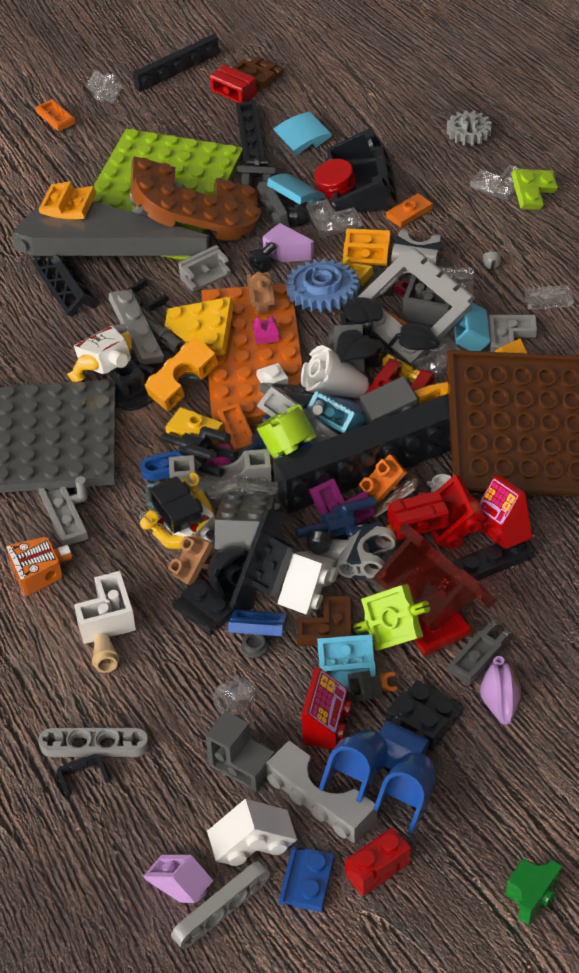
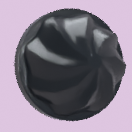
[289,205,309,227]
[306,529,333,555]

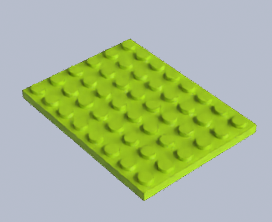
[93,129,243,260]

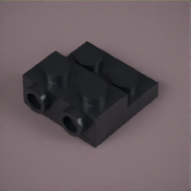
[386,680,464,751]

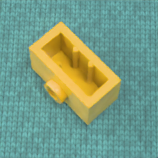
[166,407,223,447]

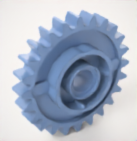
[286,259,359,312]

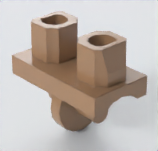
[247,272,275,313]
[168,533,214,586]

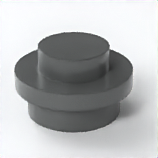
[241,634,268,658]

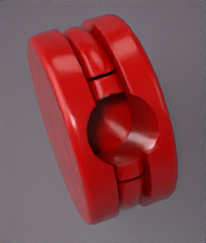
[314,159,356,198]

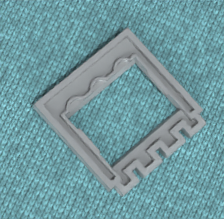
[358,248,475,367]

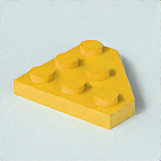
[165,297,234,356]

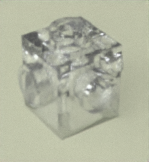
[86,69,122,103]

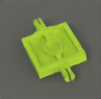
[353,584,430,651]

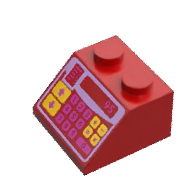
[479,475,532,549]
[302,667,352,750]

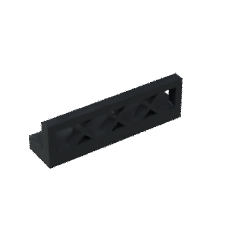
[32,254,99,317]

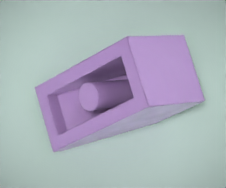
[143,855,213,903]

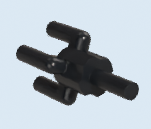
[161,426,239,478]

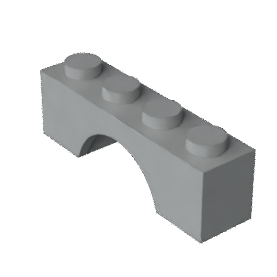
[169,449,272,494]
[266,741,377,844]

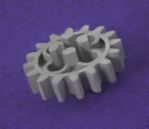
[446,110,492,146]

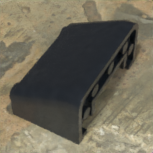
[325,127,398,213]

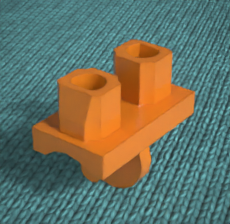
[359,454,407,504]

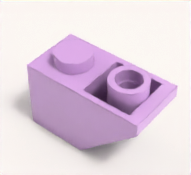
[263,223,314,262]

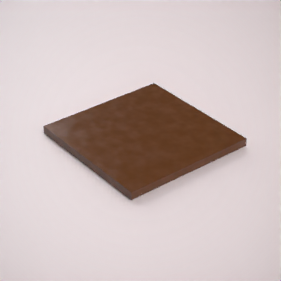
[446,350,579,497]

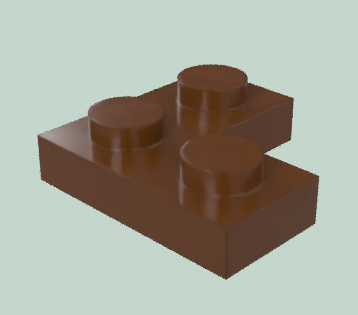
[297,596,351,646]

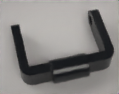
[128,279,169,311]
[57,754,109,797]

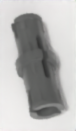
[147,319,185,354]

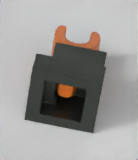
[348,671,397,701]

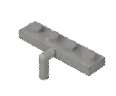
[108,289,164,365]
[257,385,340,444]
[38,476,88,546]

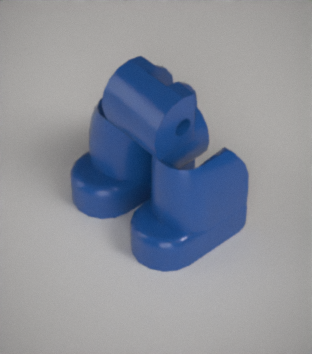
[319,720,436,834]

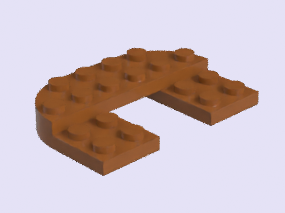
[131,156,261,241]

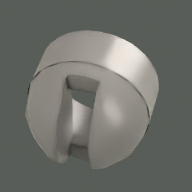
[483,252,501,270]

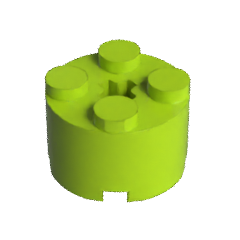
[256,404,317,458]

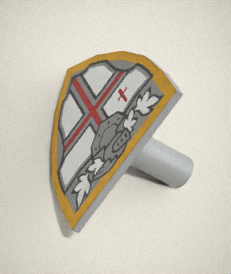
[375,478,419,517]

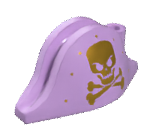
[480,656,521,724]

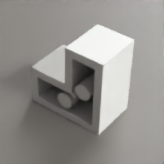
[278,550,338,614]
[74,571,136,644]
[207,799,297,866]

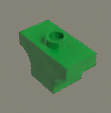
[506,858,563,925]

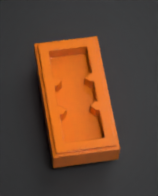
[36,99,76,132]
[386,193,433,228]
[216,402,253,452]

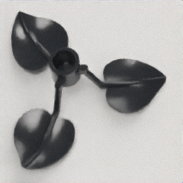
[337,297,440,367]

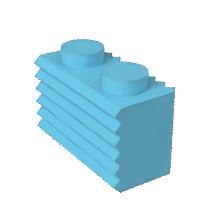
[454,303,491,351]
[306,391,366,433]

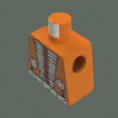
[6,537,72,597]

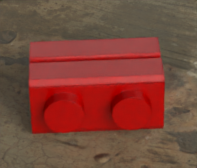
[210,64,257,103]
[387,491,449,540]
[345,827,411,897]

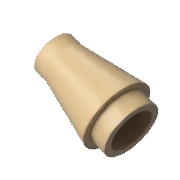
[92,633,119,673]

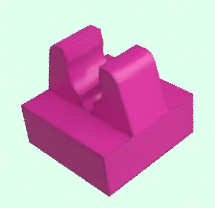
[252,316,279,344]

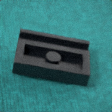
[172,579,237,636]

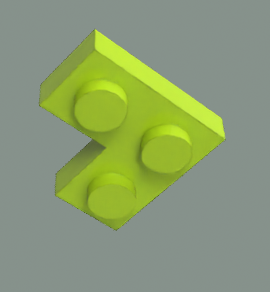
[511,169,558,210]

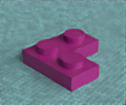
[309,478,376,523]

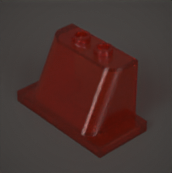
[372,523,496,631]

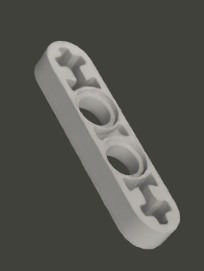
[38,728,149,757]
[171,861,270,949]

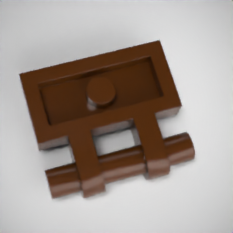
[233,56,284,89]

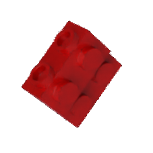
[431,474,486,550]

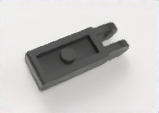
[257,181,290,228]
[447,621,512,685]

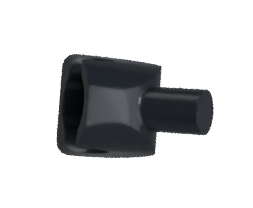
[248,241,277,273]

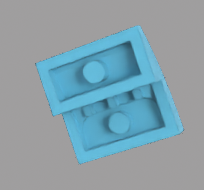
[273,112,332,156]
[267,174,325,205]
[317,634,376,691]

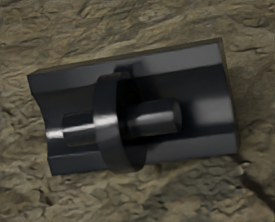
[237,153,277,187]

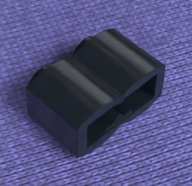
[149,476,203,534]

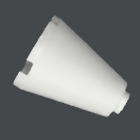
[301,345,369,399]

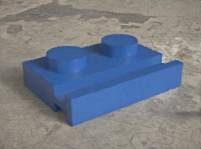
[228,610,287,636]
[279,846,334,913]

